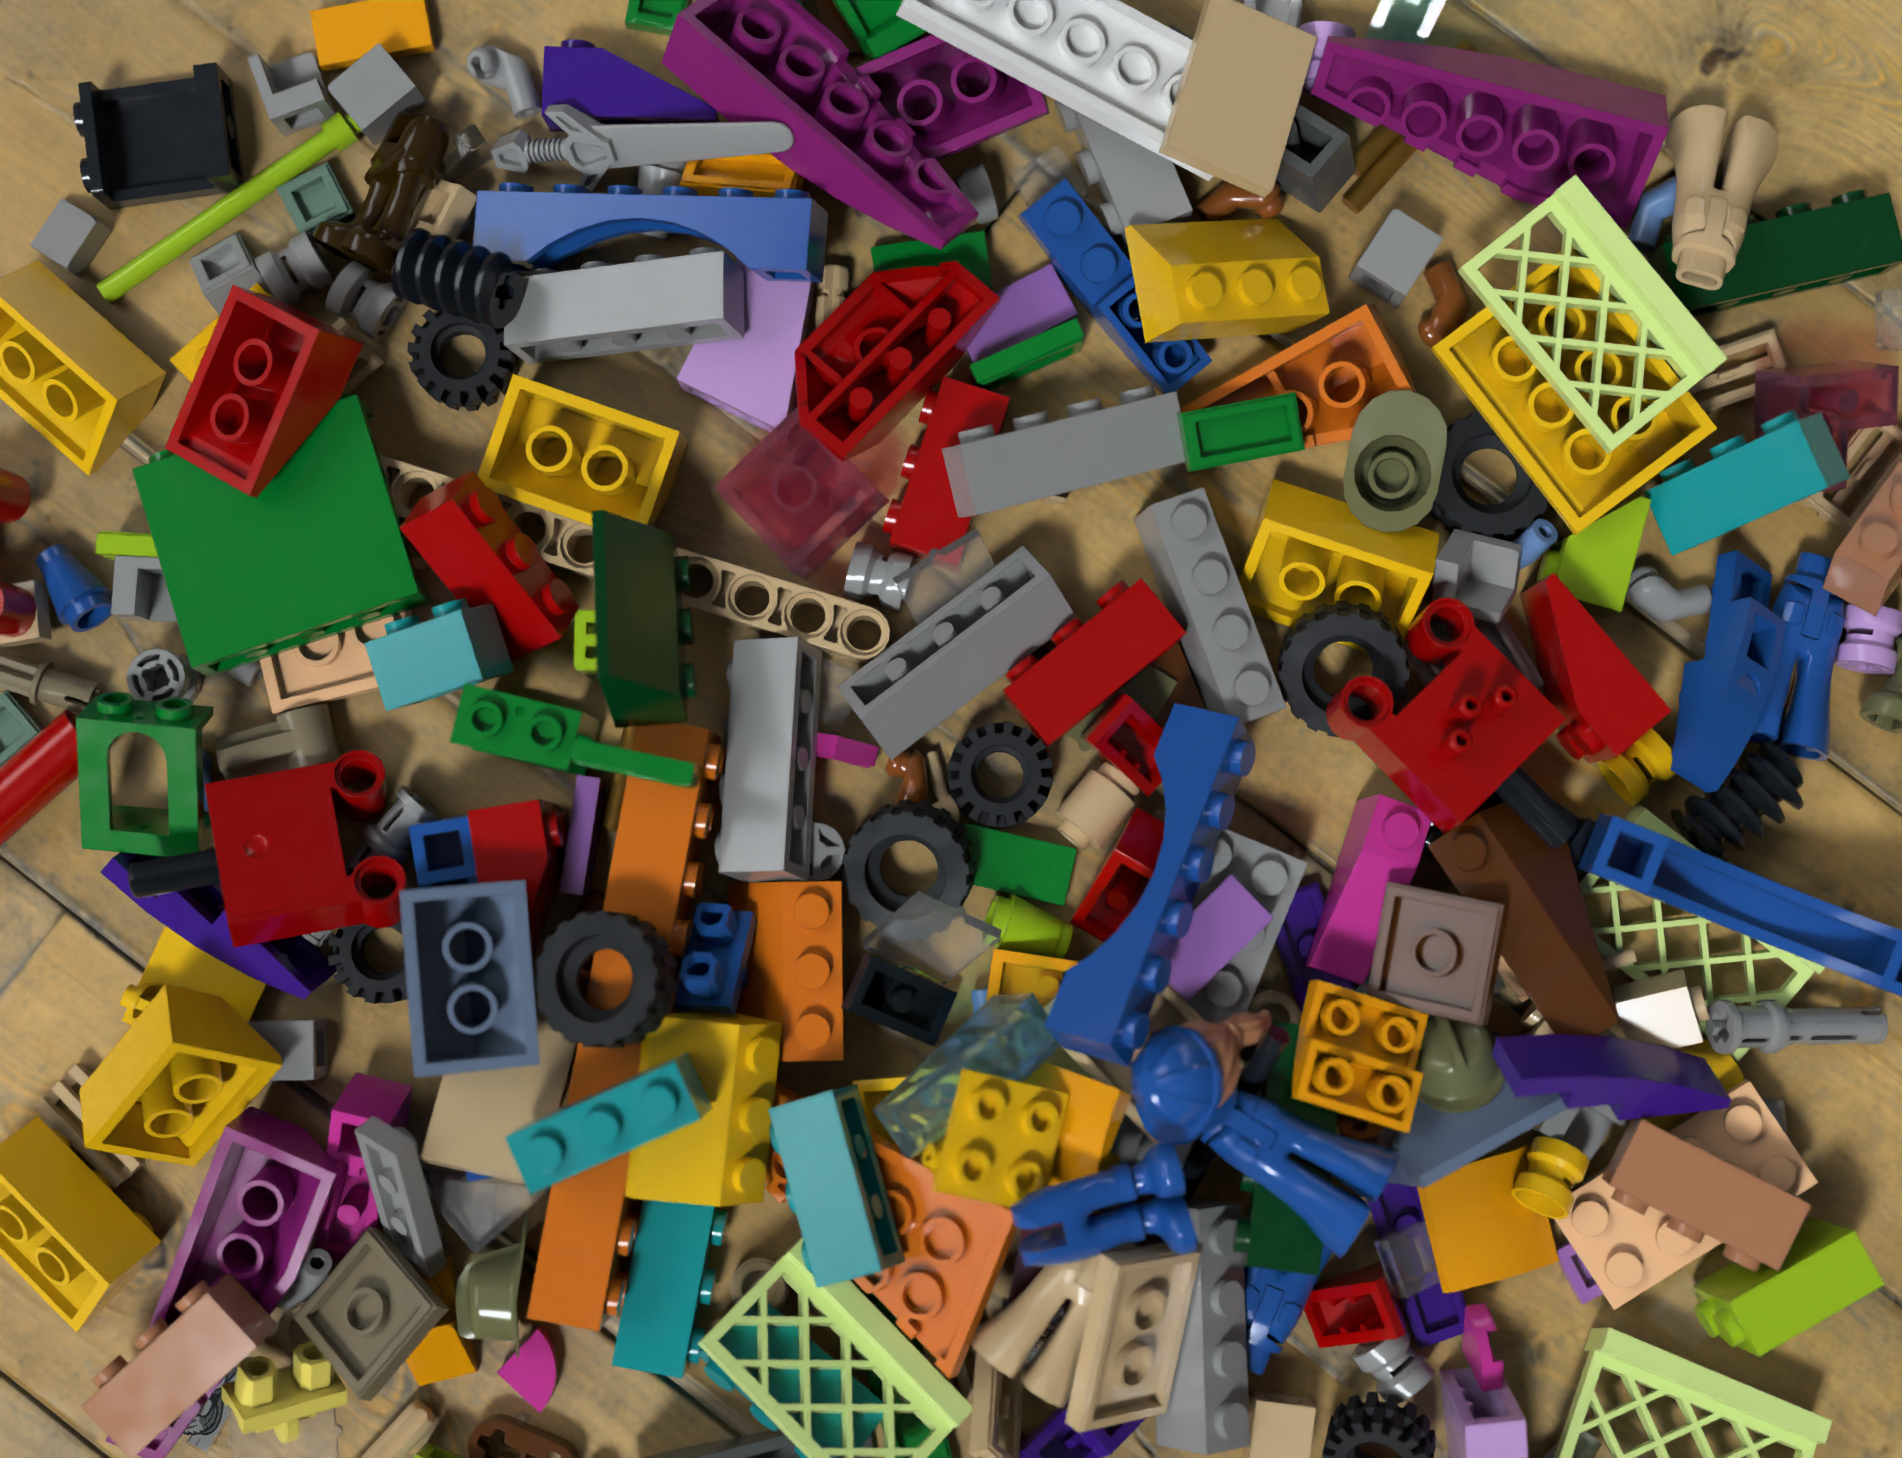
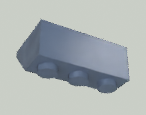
[399,880,540,1078]
[1359,1032,1567,1188]

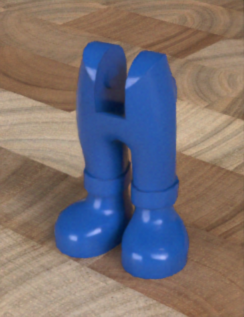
[1010,1141,1198,1266]

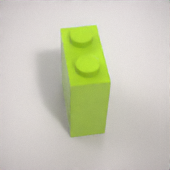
[1690,1217,1885,1357]

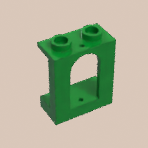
[450,683,602,776]
[76,692,214,857]

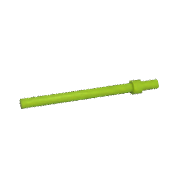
[96,111,362,304]

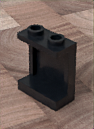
[73,62,244,210]

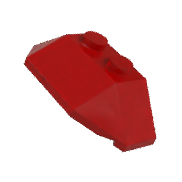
[794,261,1000,462]

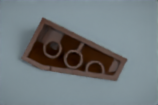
[1428,802,1620,1036]

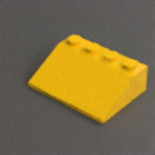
[1431,247,1717,536]

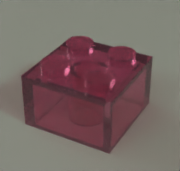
[714,407,890,580]

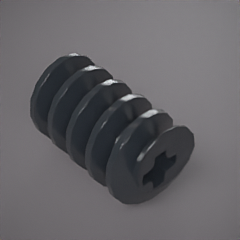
[391,228,524,329]
[1670,741,1804,863]

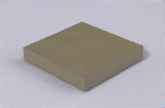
[293,1227,448,1401]

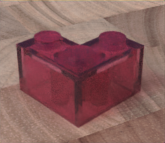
[1754,360,1899,492]

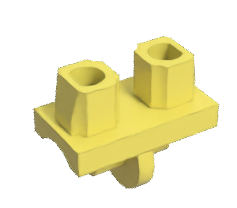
[222,1341,348,1443]

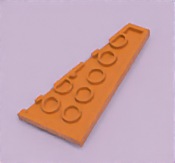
[765,1083,1018,1379]

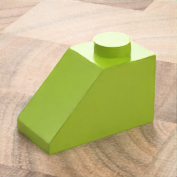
[1537,496,1651,618]

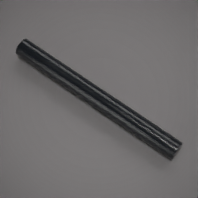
[1181,1025,1290,1201]

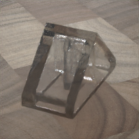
[424,1172,549,1254]

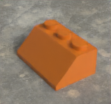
[728,881,846,1061]

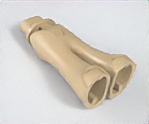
[1665,105,1779,290]
[970,1202,1142,1408]

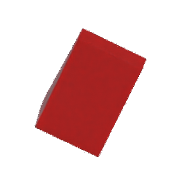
[1080,693,1164,797]
[1304,1260,1406,1348]

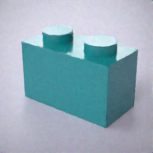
[365,598,514,711]

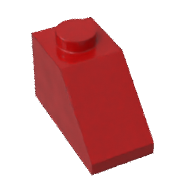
[1070,807,1165,942]

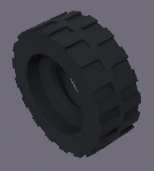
[1430,411,1549,539]
[1278,601,1410,737]
[841,799,977,937]
[533,911,678,1048]

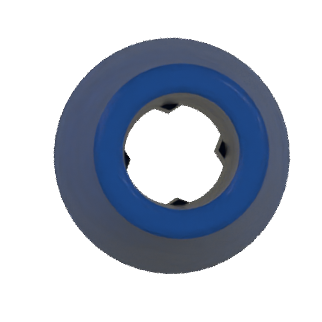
[35,544,112,632]

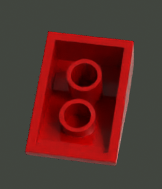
[165,285,363,497]
[1520,573,1672,764]
[467,799,570,965]

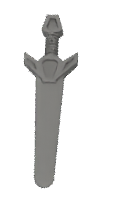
[491,104,794,191]

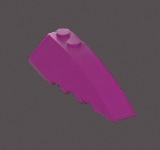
[661,0,979,250]
[804,35,1050,181]
[1311,36,1669,228]
[106,1106,340,1458]

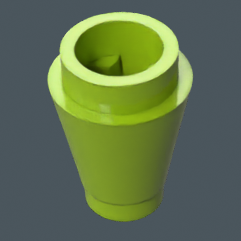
[982,893,1073,958]

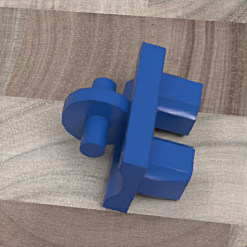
[674,902,757,1015]

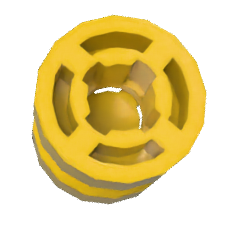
[1597,728,1677,806]
[1512,1137,1590,1219]

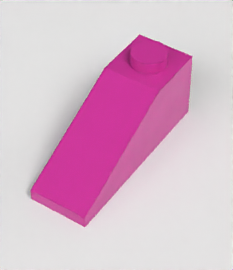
[1306,794,1431,985]
[315,1072,413,1262]

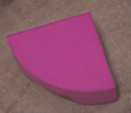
[816,732,879,768]
[1462,1303,1504,1392]
[497,1326,558,1413]

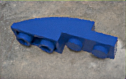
[1017,178,1213,394]
[1671,550,1786,793]

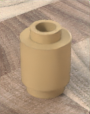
[1055,762,1140,851]

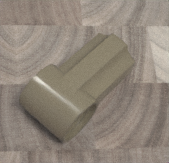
[215,704,341,780]

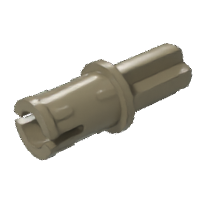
[0,651,103,713]

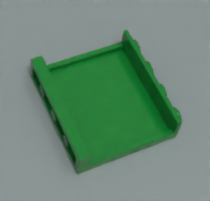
[132,393,432,677]

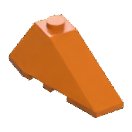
[1180,304,1417,448]

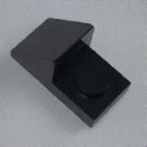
[841,953,957,1047]

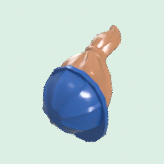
[1131,1010,1271,1146]

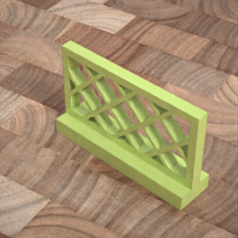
[1458,174,1728,454]
[1579,804,1826,1062]
[697,1237,972,1458]
[1554,1327,1832,1458]

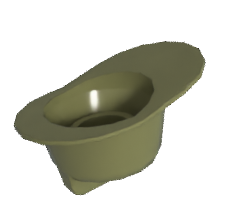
[1343,390,1447,532]
[1415,1013,1505,1113]
[455,1211,529,1357]

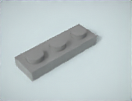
[355,1115,447,1279]

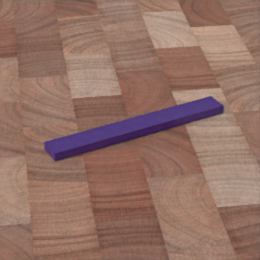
[1275,882,1467,1349]

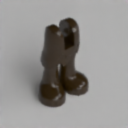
[311,111,450,277]

